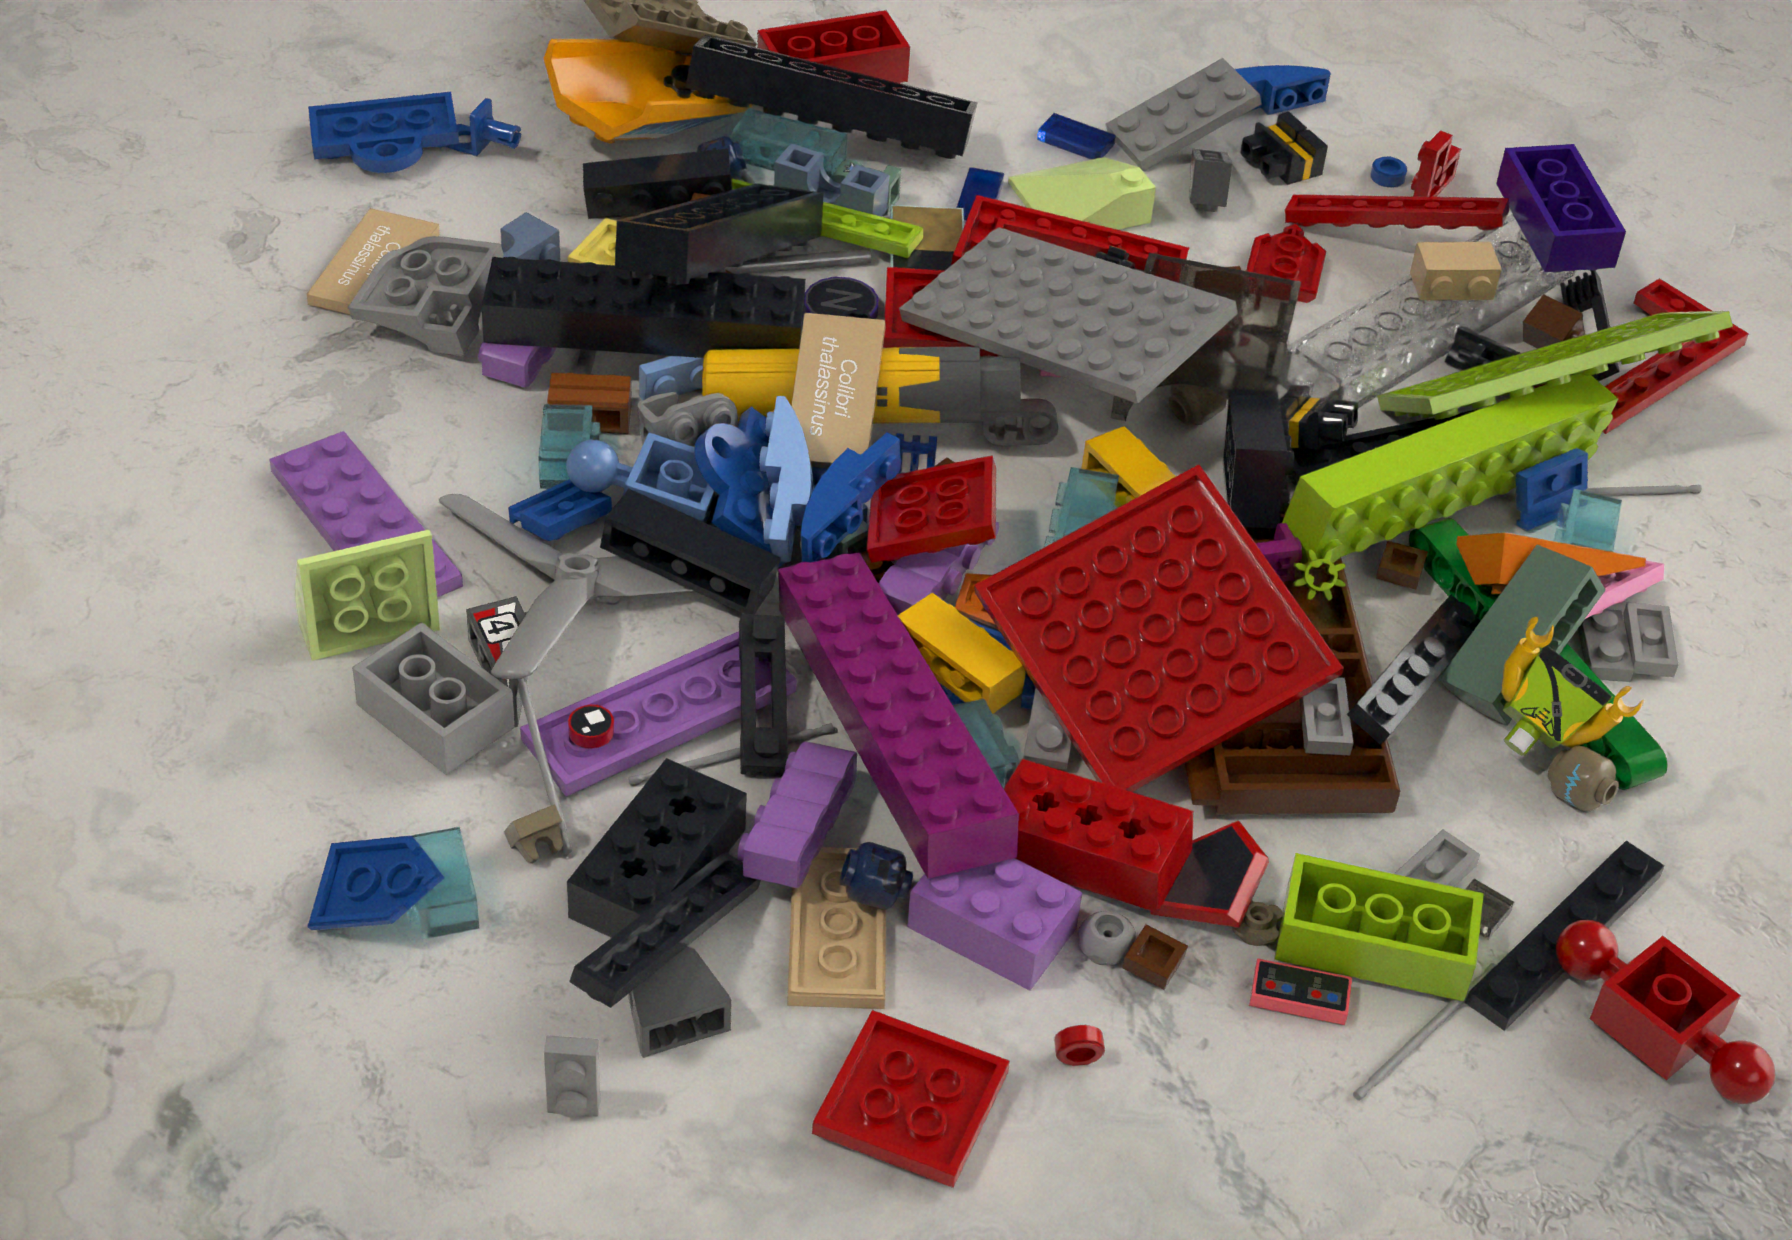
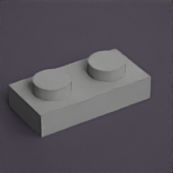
[1623,602,1678,677]
[1578,609,1634,682]
[1299,678,1353,755]
[1023,688,1072,771]
[1394,829,1480,887]
[544,1036,600,1117]

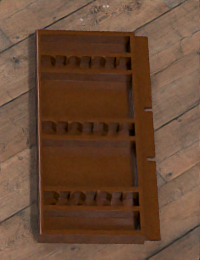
[1185,514,1401,814]

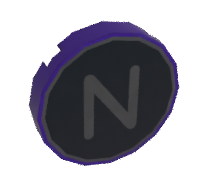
[804,277,878,319]

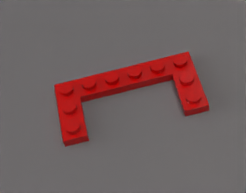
[951,195,1190,283]
[1533,278,1749,434]

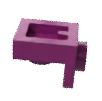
[1256,523,1302,582]

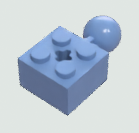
[566,433,718,523]

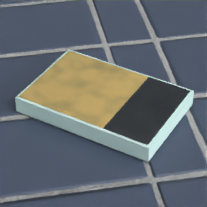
[890,205,964,270]

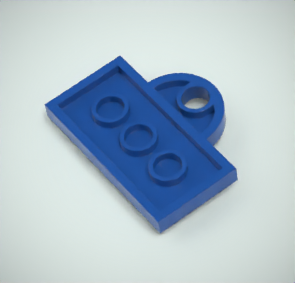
[308,92,459,173]
[694,406,786,568]

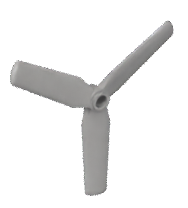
[439,494,693,680]

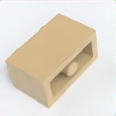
[1410,242,1502,300]

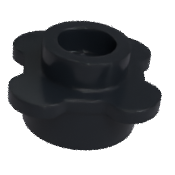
[663,64,694,98]

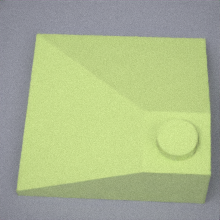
[1008,157,1156,230]
[295,529,440,661]

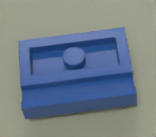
[1516,448,1588,531]
[508,479,612,541]

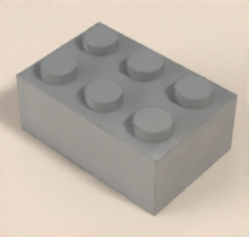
[352,622,515,775]

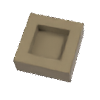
[504,804,563,863]

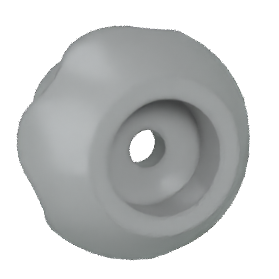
[1078,911,1137,965]

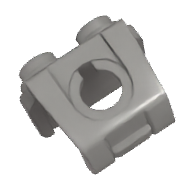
[637,392,738,455]

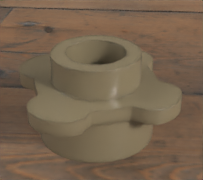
[1232,901,1283,946]

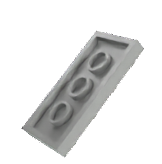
[1105,58,1261,171]

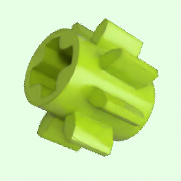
[1293,550,1346,600]

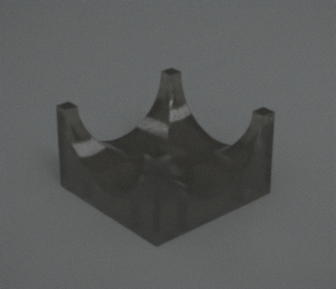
[1111,253,1301,421]

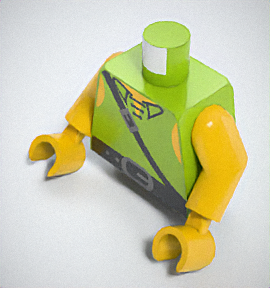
[1501,617,1644,756]

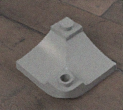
[348,236,504,356]

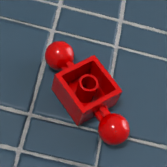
[1556,920,1775,1104]

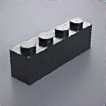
[583,149,733,219]
[600,489,781,614]

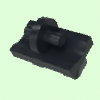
[1444,326,1521,370]

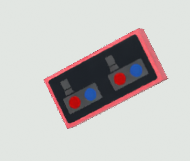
[1249,958,1352,1025]

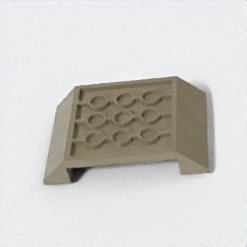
[584,0,757,54]

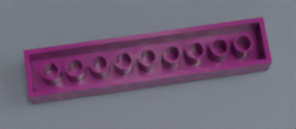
[778,553,1019,879]

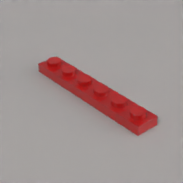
[1285,194,1509,230]

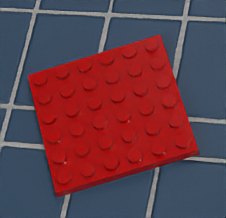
[974,464,1343,792]

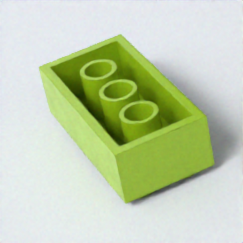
[1274,853,1484,1001]

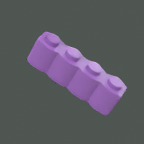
[478,342,556,388]
[878,508,999,615]
[738,741,857,888]

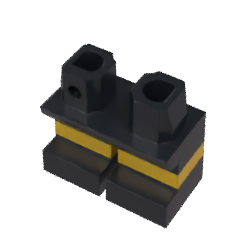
[1240,111,1328,185]
[1279,384,1358,450]

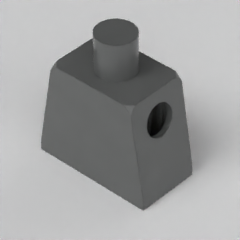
[628,947,731,1058]

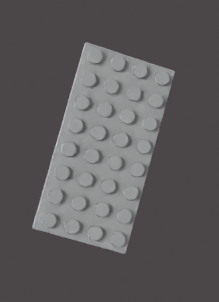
[899,227,1238,403]

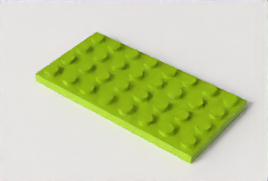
[1377,311,1733,420]

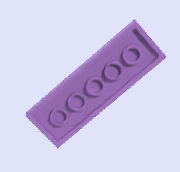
[269,431,463,597]
[520,631,797,797]

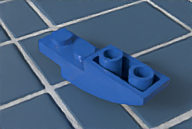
[1235,65,1331,115]
[801,432,902,562]

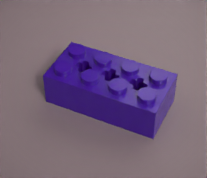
[1496,144,1626,273]

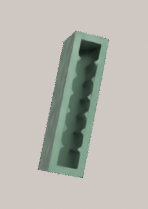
[1439,545,1606,726]

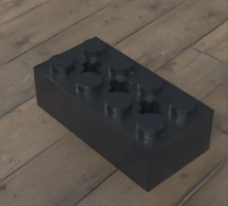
[1222,389,1294,529]
[567,758,747,938]

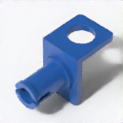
[446,98,521,157]

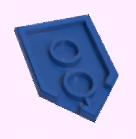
[307,835,445,930]

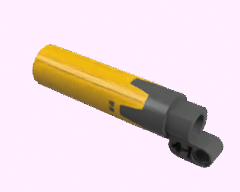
[702,346,1058,446]

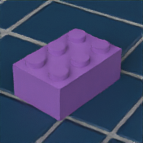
[907,858,1083,991]

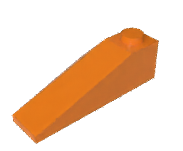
[1456,533,1646,596]

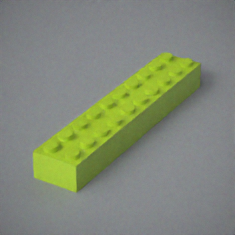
[1282,372,1618,569]

